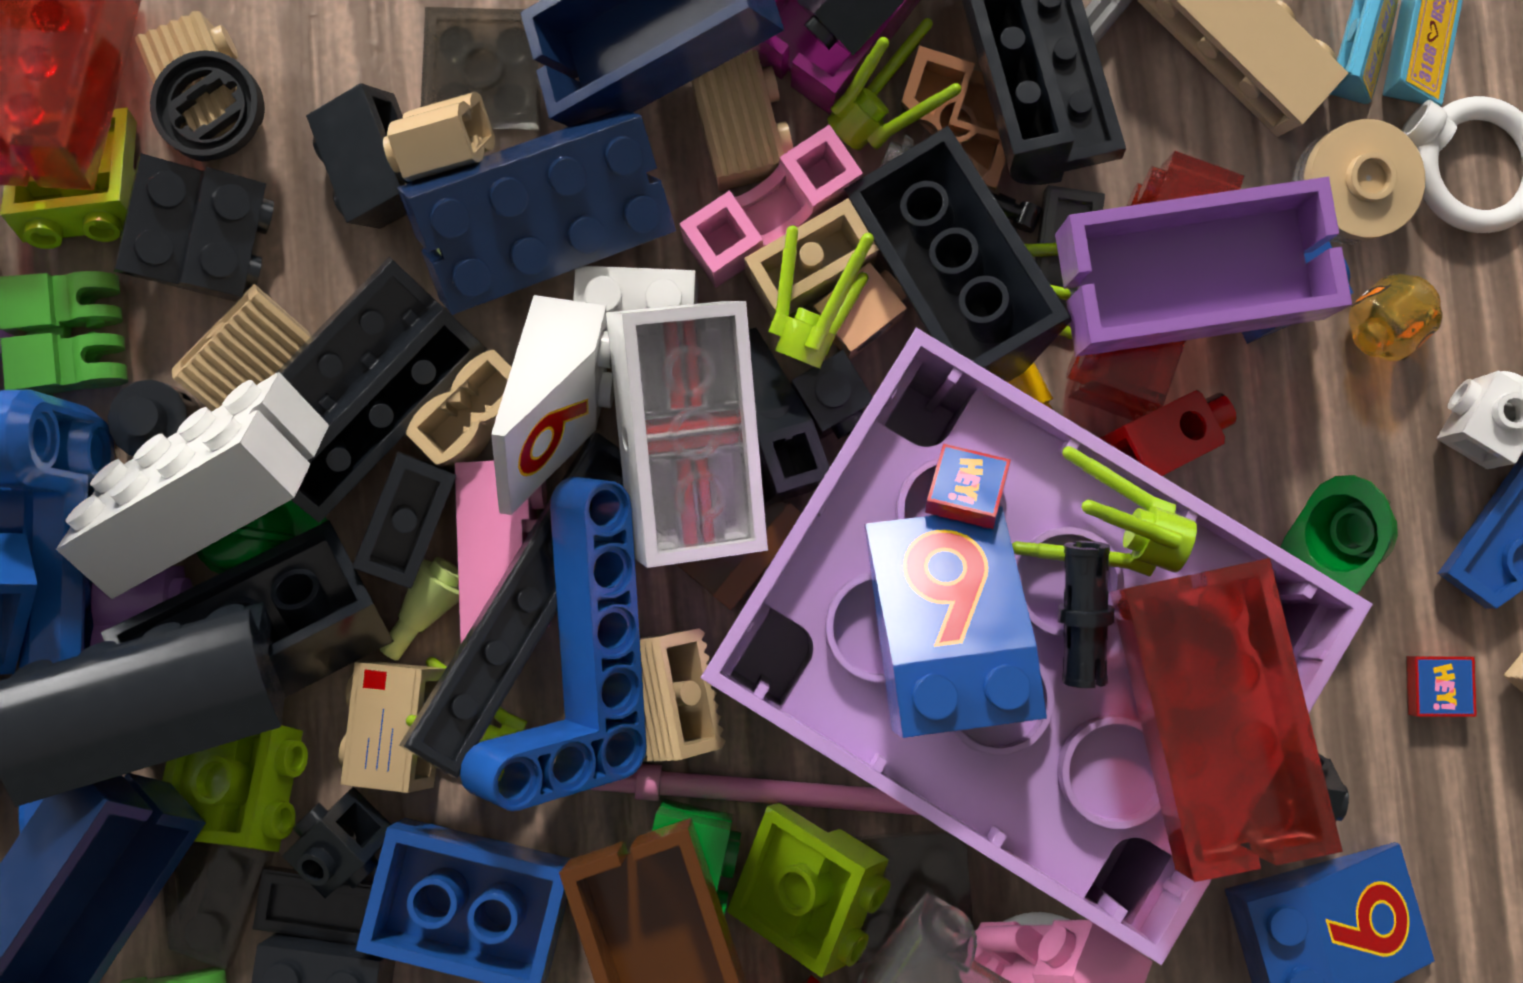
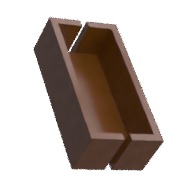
[559,817,747,983]

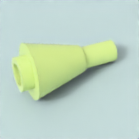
[380,557,459,660]

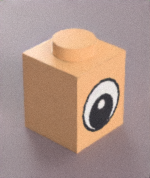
[813,262,907,360]

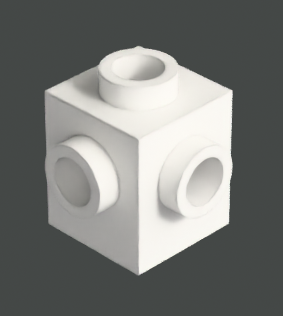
[1436,371,1523,469]

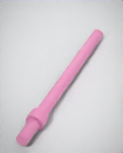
[589,764,921,816]

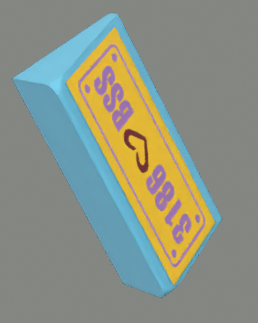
[1330,0,1398,104]
[1382,0,1463,106]

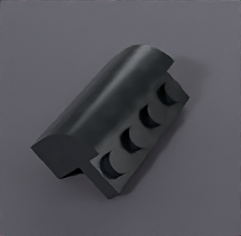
[962,0,1126,185]
[275,256,487,523]
[0,602,285,807]

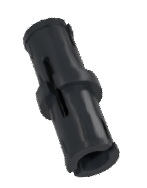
[1058,541,1115,688]

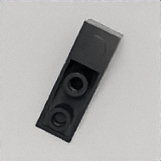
[749,327,830,506]

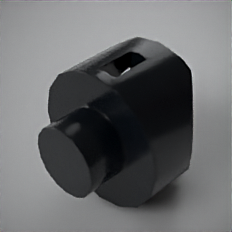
[108,379,200,456]

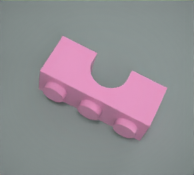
[679,125,863,288]

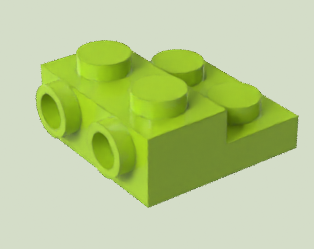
[0,107,137,249]
[162,725,308,852]
[727,803,891,978]

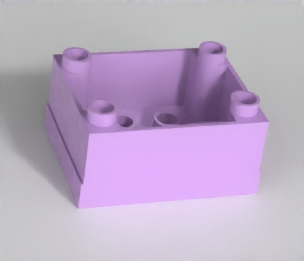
[700,327,1373,965]

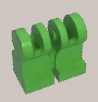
[0,271,129,396]

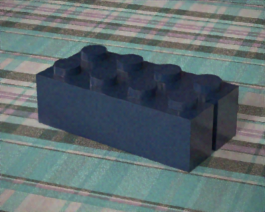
[520,0,784,127]
[397,108,676,315]
[0,773,206,983]

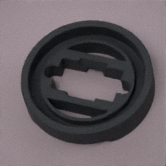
[150,50,265,162]

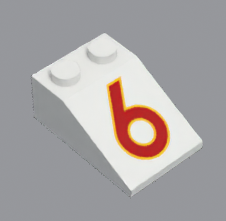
[491,295,614,515]

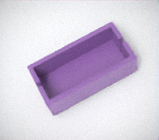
[1055,176,1352,357]

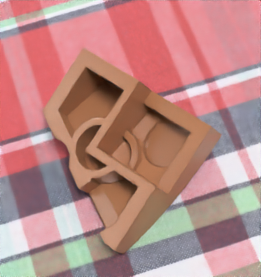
[900,45,1006,191]

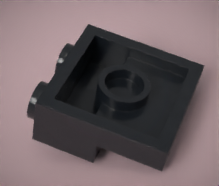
[113,153,274,302]

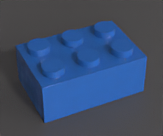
[356,818,572,983]

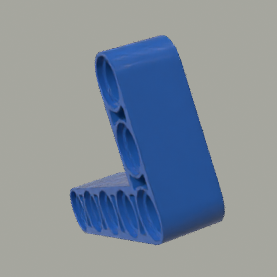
[460,477,646,811]

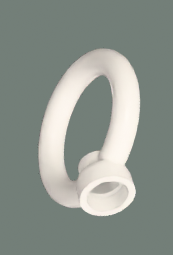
[1402,96,1523,233]

